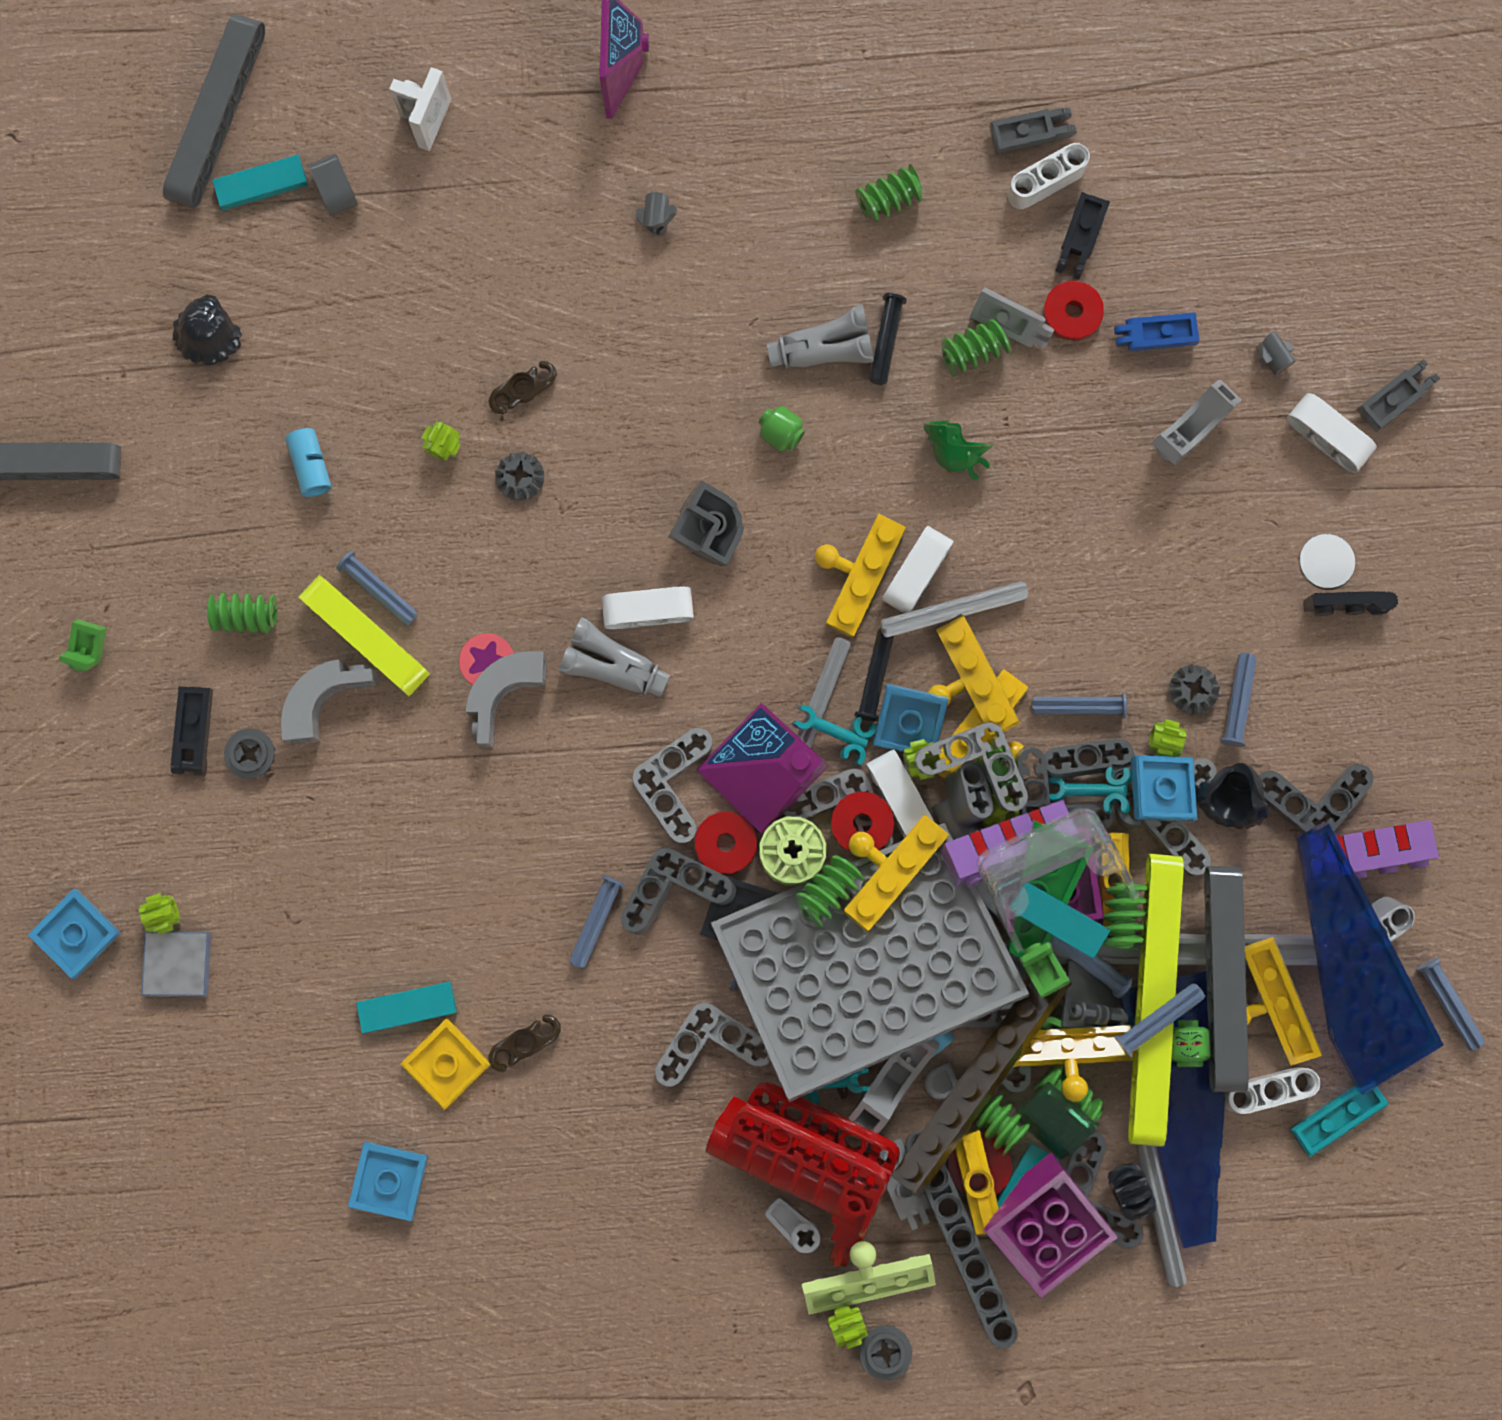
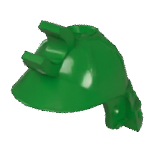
[923,420,994,481]

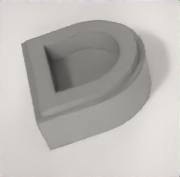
[924,1062,958,1100]

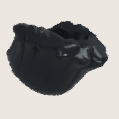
[173,294,242,365]
[1195,763,1269,829]

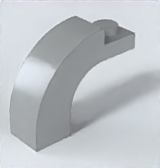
[1152,379,1242,466]
[466,651,547,748]
[281,660,378,745]
[848,1039,940,1134]

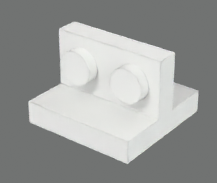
[389,67,452,151]

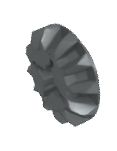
[495,451,544,500]
[1169,664,1220,714]
[224,729,276,779]
[860,1325,912,1380]

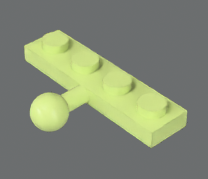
[802,1241,936,1315]

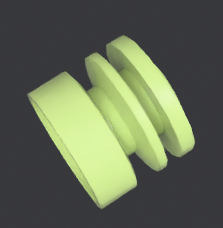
[760,817,826,887]

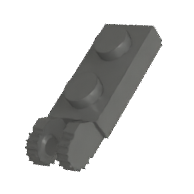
[989,107,1077,154]
[1356,359,1441,433]

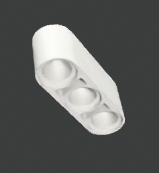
[1007,143,1090,209]
[1287,393,1377,473]
[882,525,954,614]
[602,586,694,629]
[866,749,934,838]
[1221,1067,1320,1114]

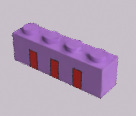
[941,800,1079,887]
[1298,820,1439,886]

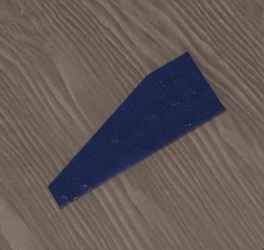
[1296,822,1444,1095]
[1119,971,1225,1248]

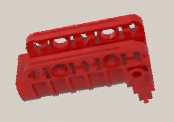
[705,1082,900,1268]

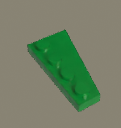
[1008,820,1094,957]

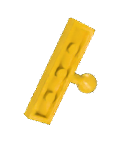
[814,514,906,638]
[928,615,1021,738]
[936,669,1029,781]
[843,814,950,933]
[1245,937,1322,1066]
[1013,1025,1136,1102]

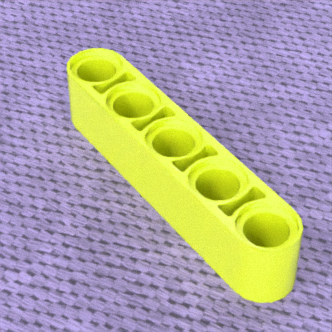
[298,574,430,697]

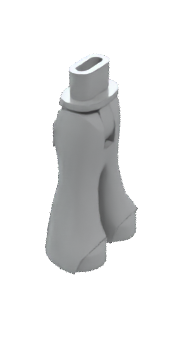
[767,305,874,369]
[558,617,670,697]

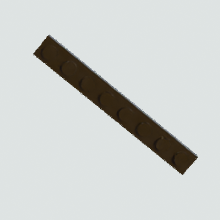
[891,981,1072,1197]

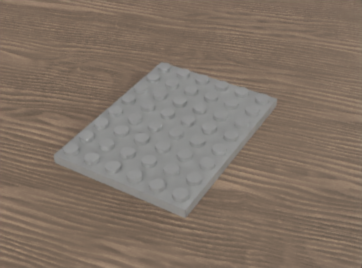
[711,823,1029,1102]

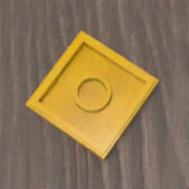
[400,1018,491,1110]

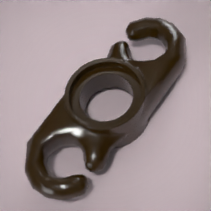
[488,361,557,414]
[488,1014,561,1072]

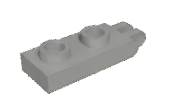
[970,287,1054,347]
[880,1138,930,1230]

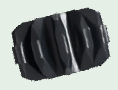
[1108,1162,1156,1221]

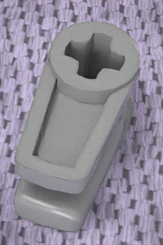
[765,1196,821,1253]

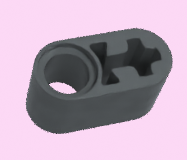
[308,153,358,216]
[945,760,993,828]

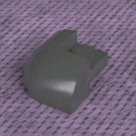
[668,481,744,566]

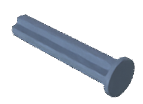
[336,551,418,625]
[1220,653,1257,747]
[1031,693,1127,718]
[569,874,625,969]
[1050,935,1132,998]
[1416,957,1485,1050]
[1114,984,1205,1058]

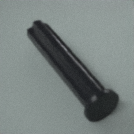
[870,293,907,385]
[854,628,894,722]

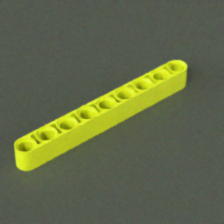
[1128,854,1184,1147]

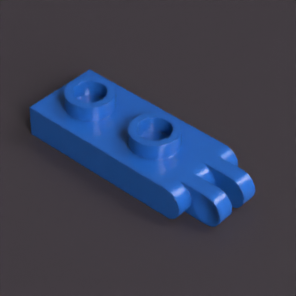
[1114,312,1200,351]

